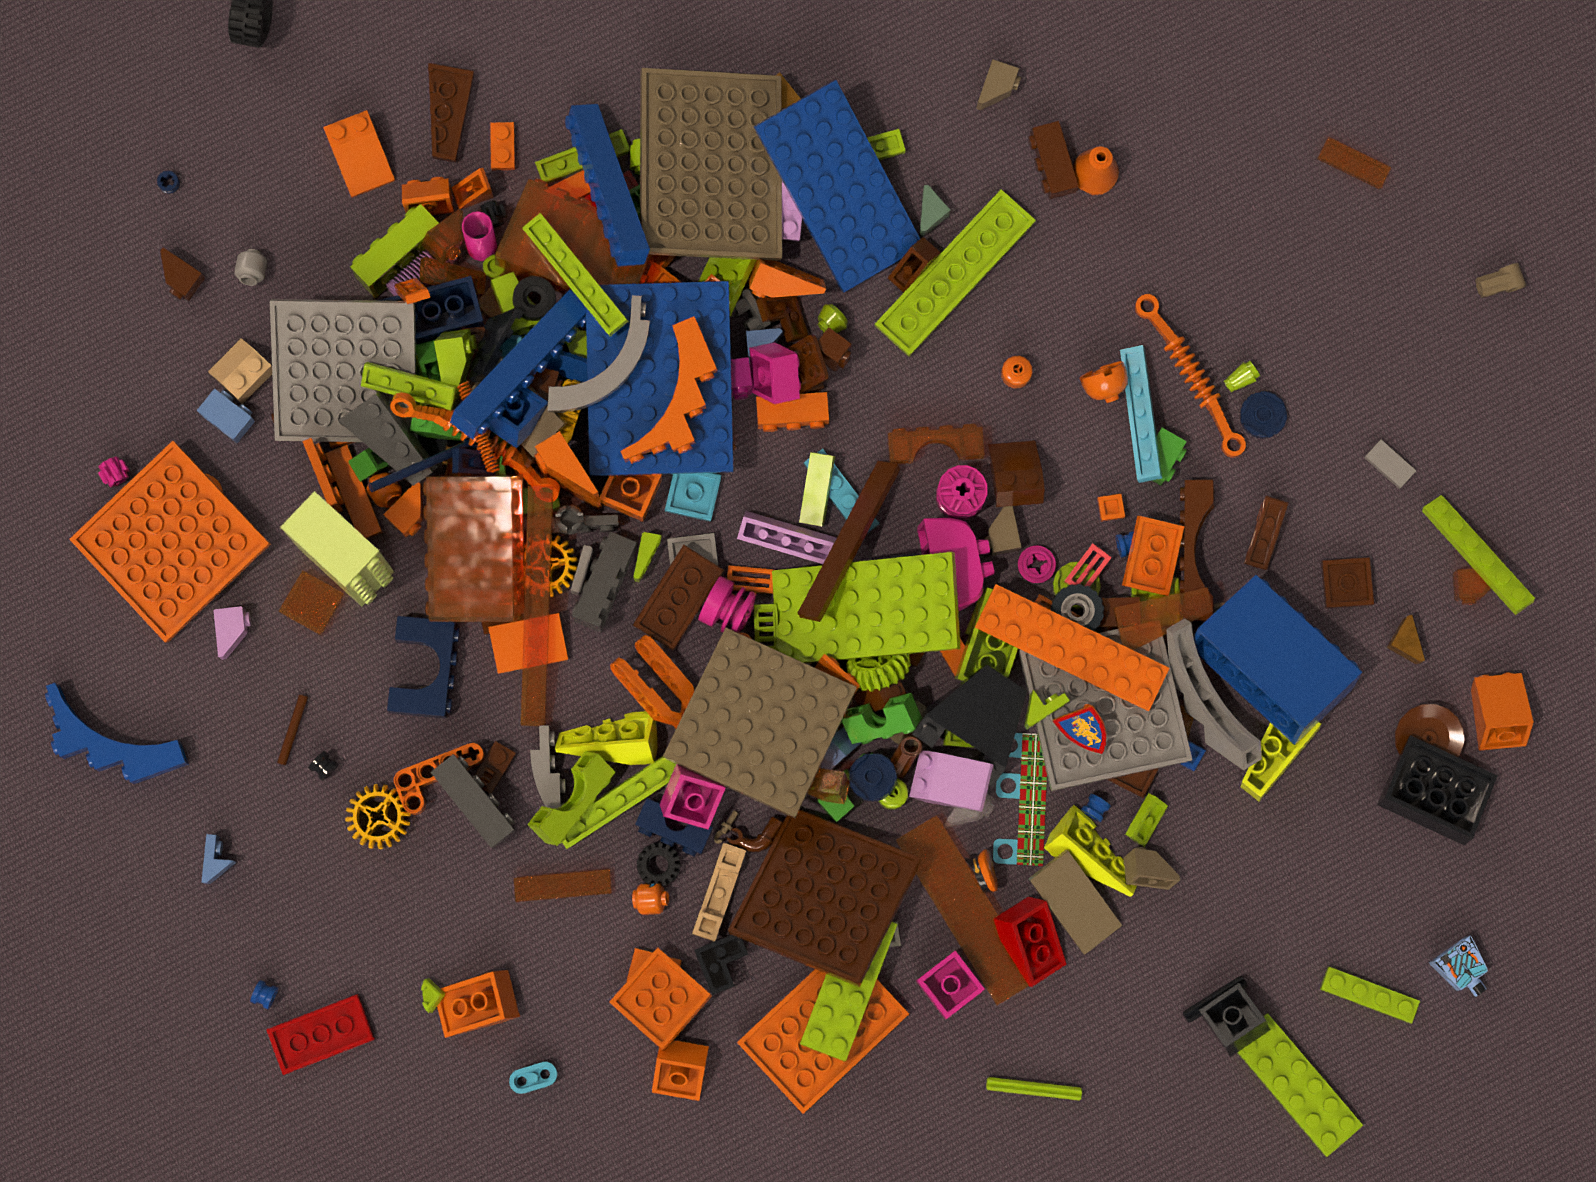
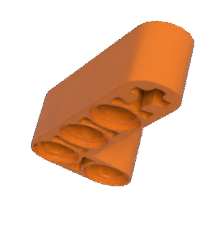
[394,743,485,815]

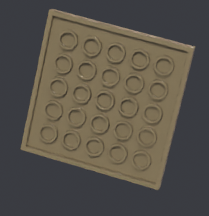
[663,628,857,818]

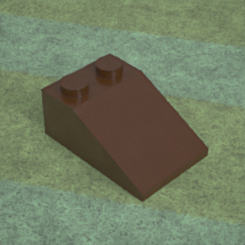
[988,441,1045,507]

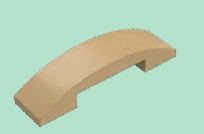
[692,843,746,942]

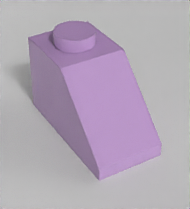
[213,606,251,660]

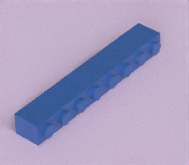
[565,104,650,266]
[450,290,586,440]

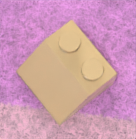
[208,339,272,404]

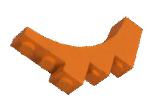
[621,316,717,464]

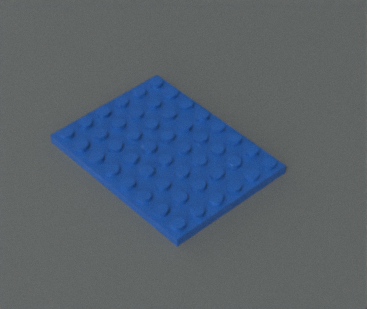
[586,281,734,476]

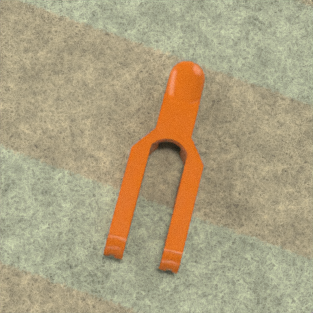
[610,635,694,729]

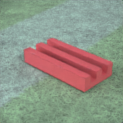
[1064,543,1112,587]

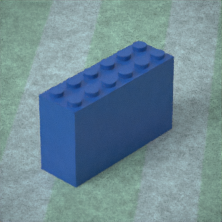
[1194,575,1362,745]

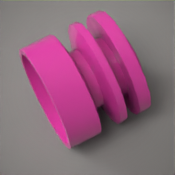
[936,465,987,520]
[698,576,757,633]

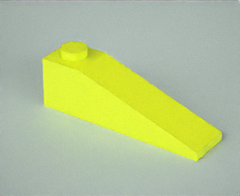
[555,711,658,765]

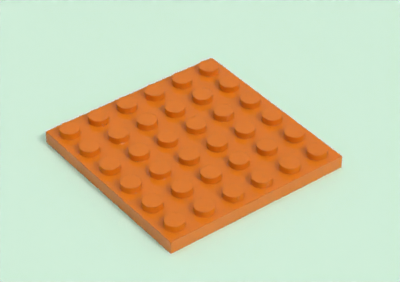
[69,441,271,643]

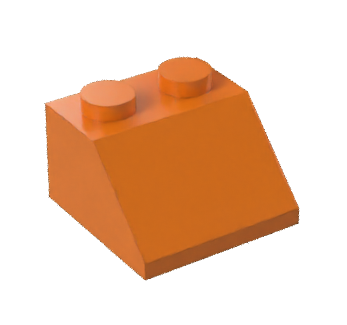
[402,177,454,215]
[652,1040,709,1101]

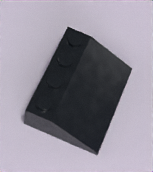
[1377,735,1497,846]

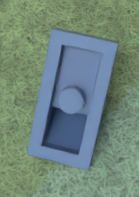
[201,834,236,884]

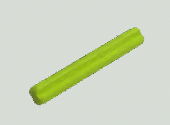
[986,1077,1082,1100]

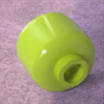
[878,778,908,810]

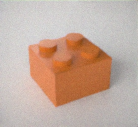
[600,474,662,522]

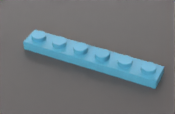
[1120,345,1162,483]

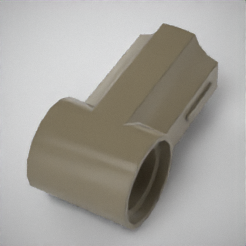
[1475,263,1526,298]

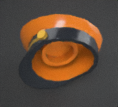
[964,849,998,893]

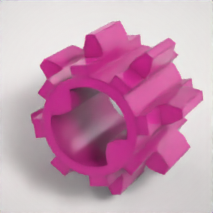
[98,456,130,488]

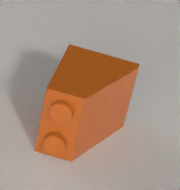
[1471,672,1534,751]

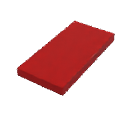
[266,994,375,1075]

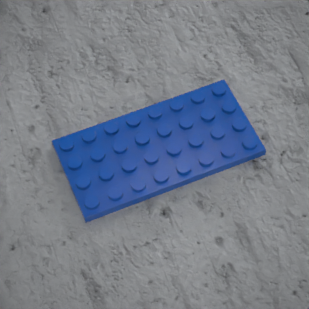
[753,80,920,292]

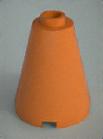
[1073,146,1119,195]

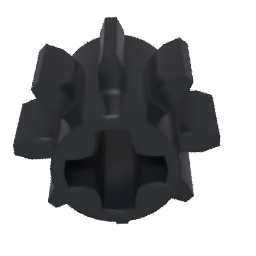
[480,200,507,228]

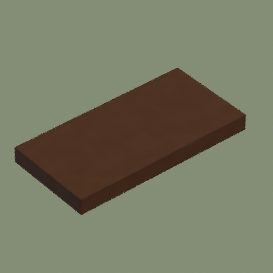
[633,544,724,650]

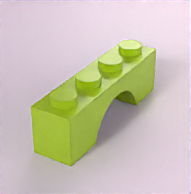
[527,751,615,846]

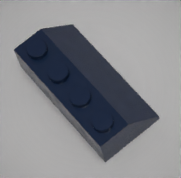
[379,276,485,345]

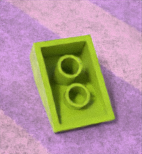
[434,329,477,407]

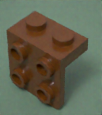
[787,335,828,394]

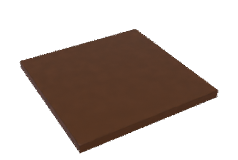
[728,810,922,987]

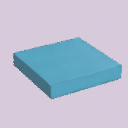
[665,473,722,522]

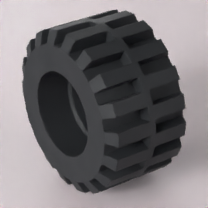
[228,0,273,48]

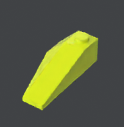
[1044,805,1137,897]

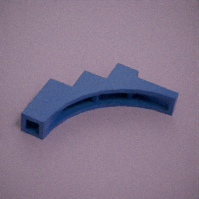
[45,683,189,784]

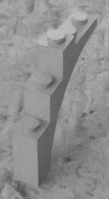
[1166,619,1262,770]

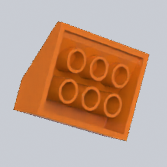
[534,431,602,510]

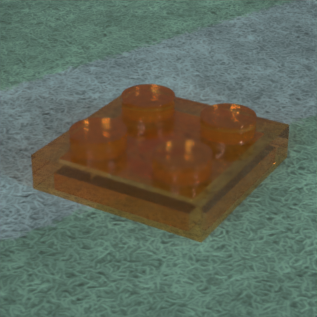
[278,570,345,636]

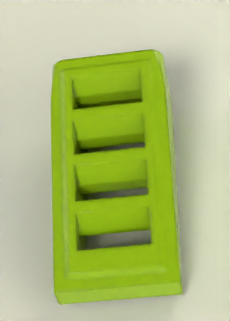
[634,532,662,582]
[754,604,779,650]

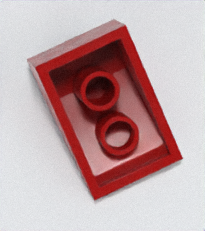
[993,897,1066,987]

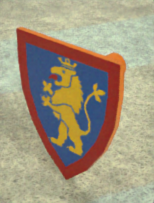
[1052,704,1107,754]

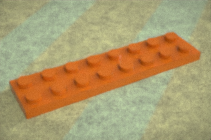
[974,584,1170,711]

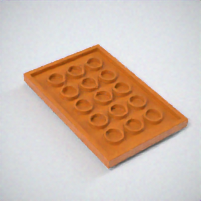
[737,969,909,1114]

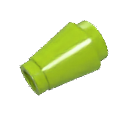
[1224,361,1260,393]

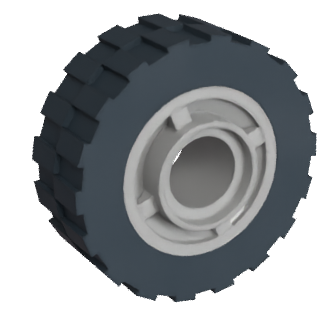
[1050,584,1104,631]

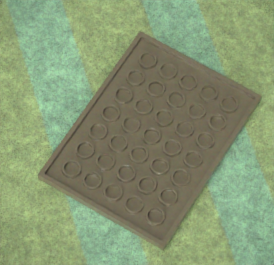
[640,68,782,261]

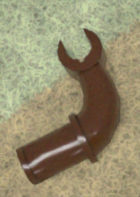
[726,817,783,852]

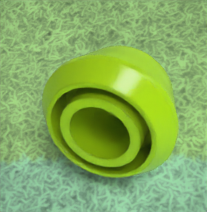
[817,304,848,333]

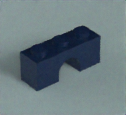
[635,798,713,857]

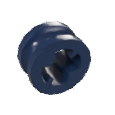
[157,171,180,194]

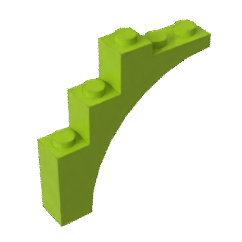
[491,272,587,359]

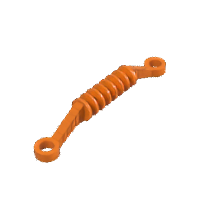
[1135,294,1246,458]
[390,392,560,502]

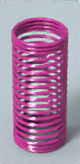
[462,211,497,261]

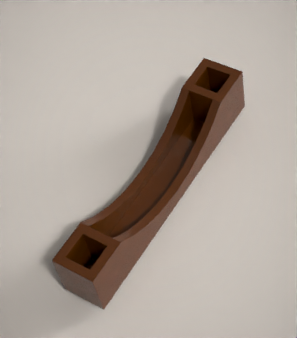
[1180,480,1214,624]

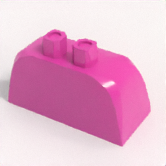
[917,518,994,611]

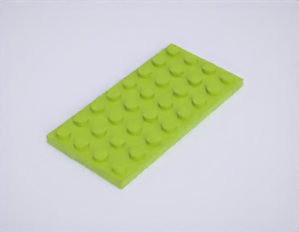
[772,552,960,664]

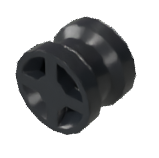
[308,751,339,781]

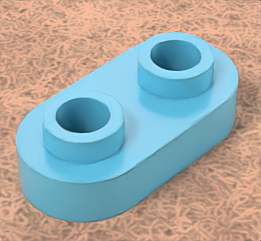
[509,1062,557,1094]

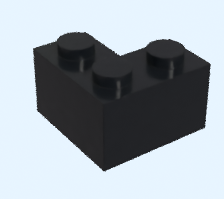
[694,935,748,996]

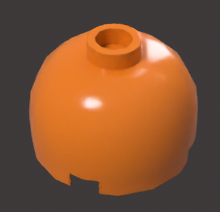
[1079,361,1128,403]

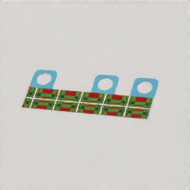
[993,733,1047,866]

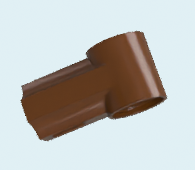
[890,732,923,779]

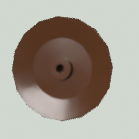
[1395,704,1464,757]

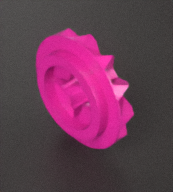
[1018,546,1056,583]

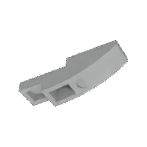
[530,725,566,808]

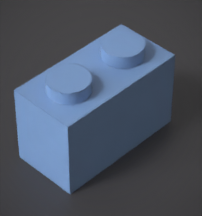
[197,388,255,443]

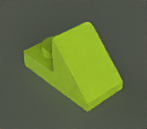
[1024,690,1070,730]

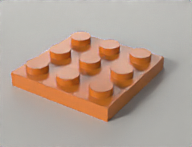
[609,948,712,1051]

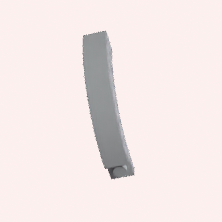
[548,295,650,413]

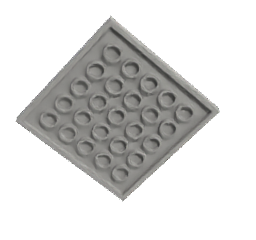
[270,299,418,442]
[1019,620,1192,791]

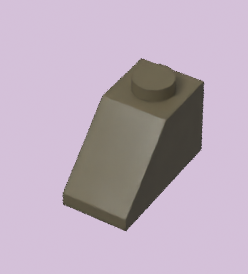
[976,60,1021,110]
[984,506,1021,556]
[1123,847,1180,890]

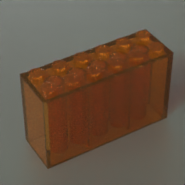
[495,178,653,295]
[423,474,525,622]

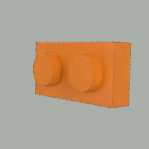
[490,122,515,171]

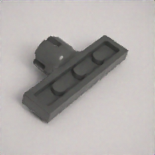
[522,505,619,535]

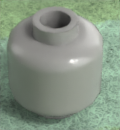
[234,249,267,286]

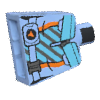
[1429,936,1488,997]

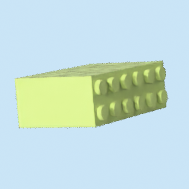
[280,491,394,607]

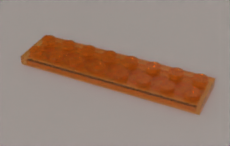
[895,815,1028,1006]

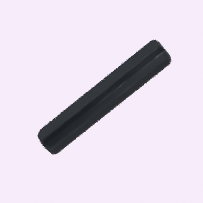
[1183,976,1248,1023]

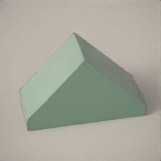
[919,185,950,237]

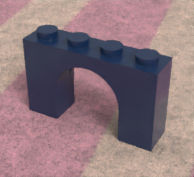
[387,616,460,719]

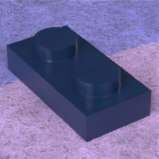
[452,448,496,476]

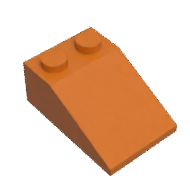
[323,110,395,198]
[748,259,826,298]
[437,970,520,1038]

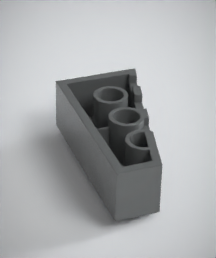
[338,391,438,486]
[572,532,637,633]
[431,754,515,849]

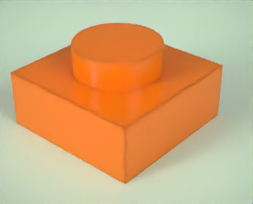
[1097,494,1125,522]

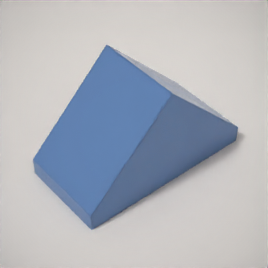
[746,328,783,370]

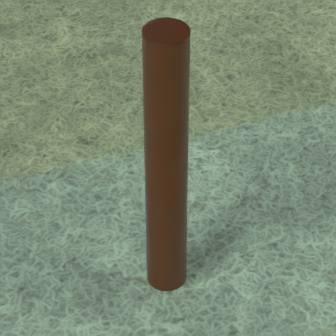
[277,695,308,766]

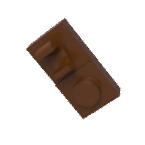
[475,741,516,794]

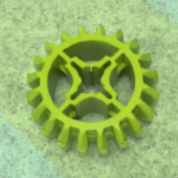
[846,654,911,692]

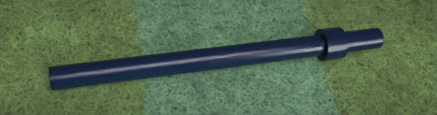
[368,431,495,492]

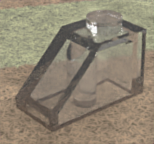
[943,794,995,828]

